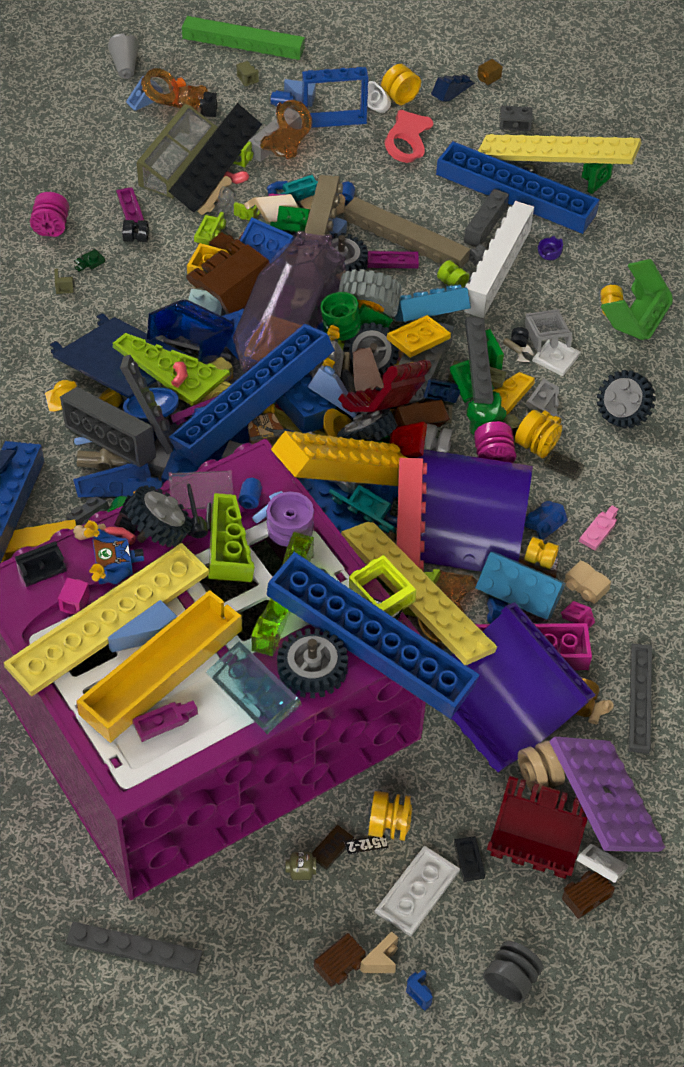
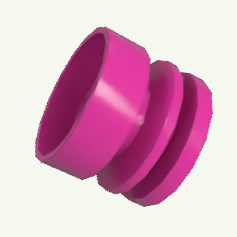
[30,192,69,237]
[474,422,516,463]

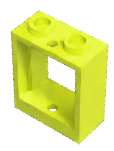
[349,555,416,616]

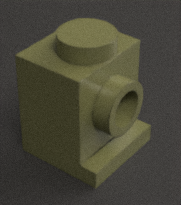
[236,61,259,86]

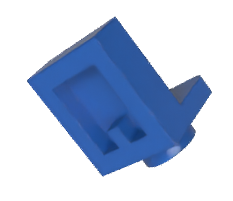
[406,969,433,1011]

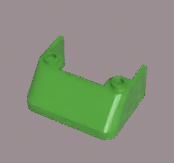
[601,259,673,340]

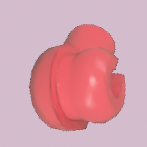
[224,171,249,184]
[171,361,188,388]
[105,527,136,545]

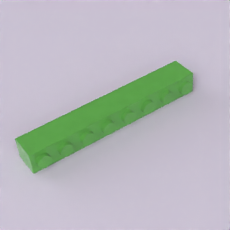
[182,16,305,60]

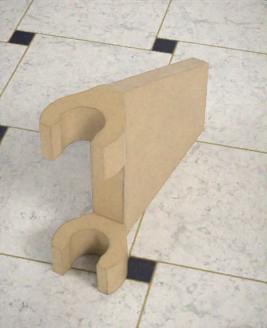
[244,194,299,223]

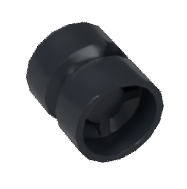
[122,220,149,243]

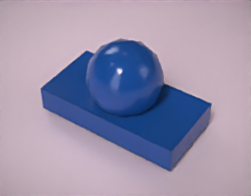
[487,597,508,624]

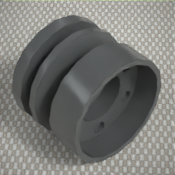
[483,941,544,1003]

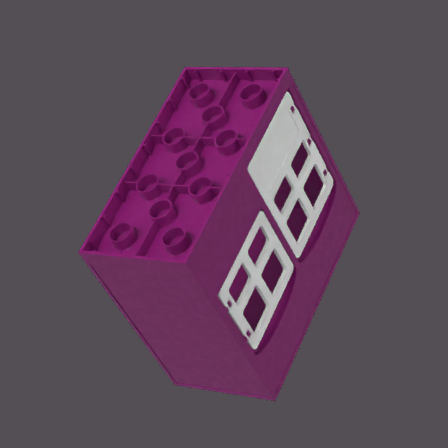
[0,438,426,901]

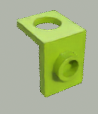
[233,141,253,168]
[234,202,260,221]

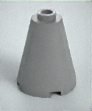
[108,33,139,79]

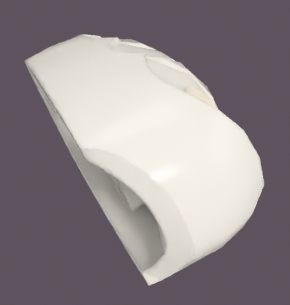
[360,81,391,113]

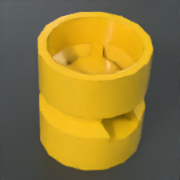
[600,285,623,317]
[524,537,559,569]

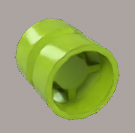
[437,260,470,287]

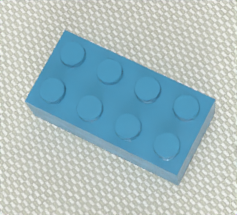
[395,285,471,322]
[475,552,566,620]

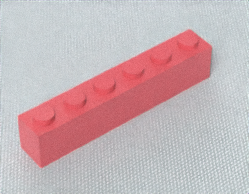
[397,458,427,572]

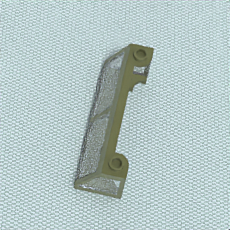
[136,104,217,198]

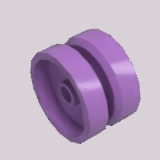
[266,491,314,547]

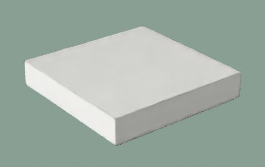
[532,339,581,376]
[577,844,628,883]

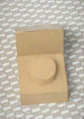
[360,932,398,973]

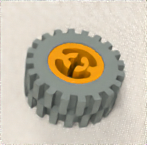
[338,269,402,318]

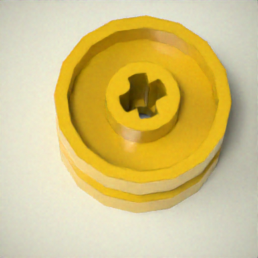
[381,64,421,105]

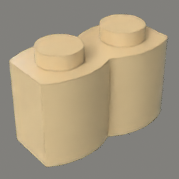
[565,560,611,604]

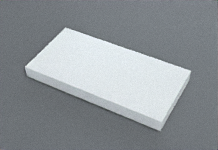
[375,845,460,937]

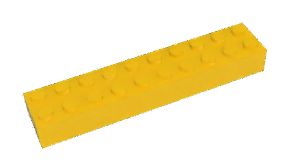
[271,431,407,486]

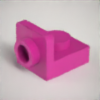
[561,601,595,629]

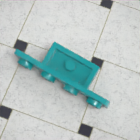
[279,175,335,201]
[329,485,397,534]

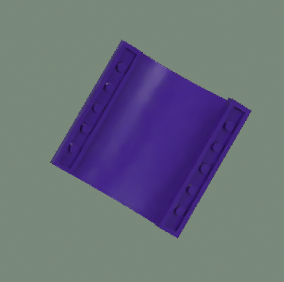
[419,449,533,572]
[451,602,596,772]

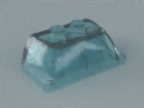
[206,641,302,734]

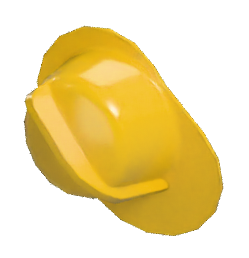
[45,380,77,412]
[98,388,123,408]
[323,408,352,437]

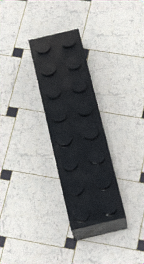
[168,103,262,212]

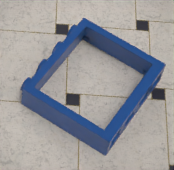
[302,67,368,128]

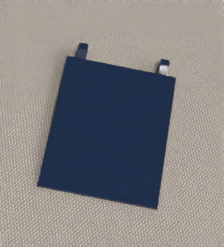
[50,313,189,399]

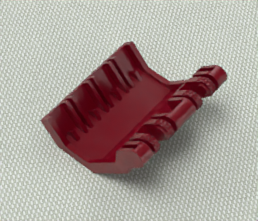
[338,359,432,412]
[487,776,588,879]

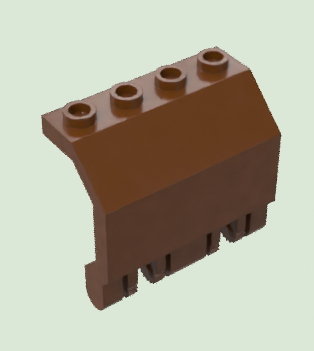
[186,239,279,314]

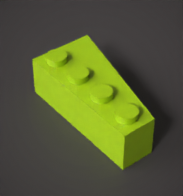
[208,493,255,582]

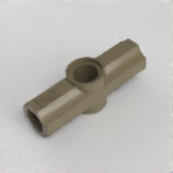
[76,448,131,472]

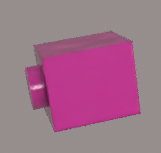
[58,578,90,615]

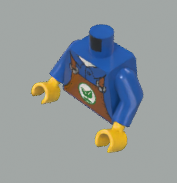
[84,520,144,585]

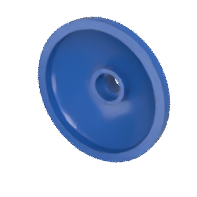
[123,387,179,423]

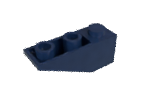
[431,74,475,102]
[424,378,460,403]

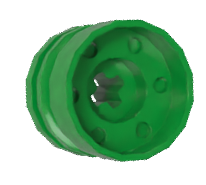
[320,292,361,340]

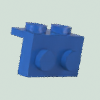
[524,501,568,540]

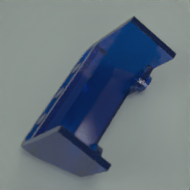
[147,300,235,364]

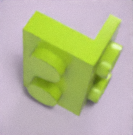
[194,212,226,245]

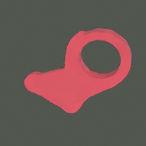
[385,110,433,163]

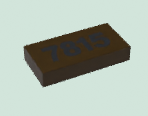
[312,825,354,870]

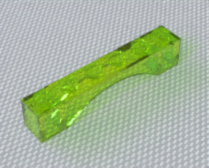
[251,532,314,656]

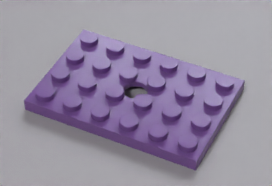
[549,736,665,852]

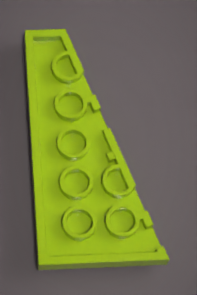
[113,333,231,406]

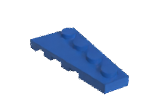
[73,463,152,498]

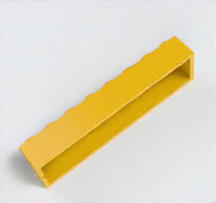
[76,590,242,743]

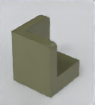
[54,268,74,294]

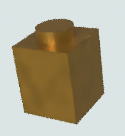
[477,59,503,85]

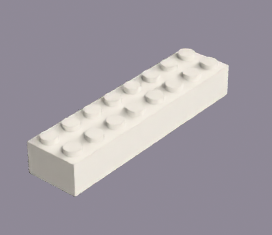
[464,201,534,318]

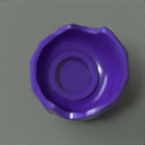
[537,236,563,261]

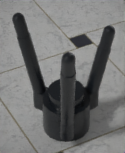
[187,483,212,539]

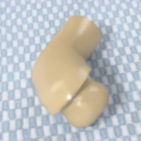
[73,524,106,540]
[588,700,614,725]

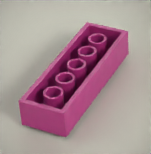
[475,623,592,670]

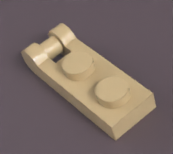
[197,176,232,215]

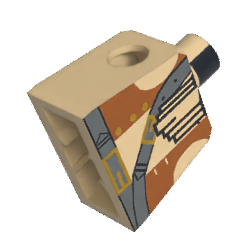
[248,412,285,447]

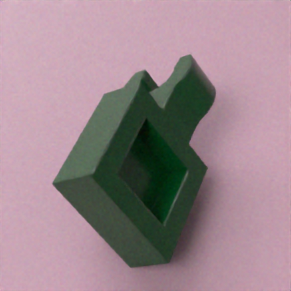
[74,249,105,272]

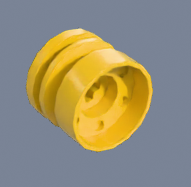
[515,410,562,458]
[368,791,412,841]

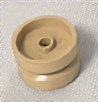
[518,740,565,793]

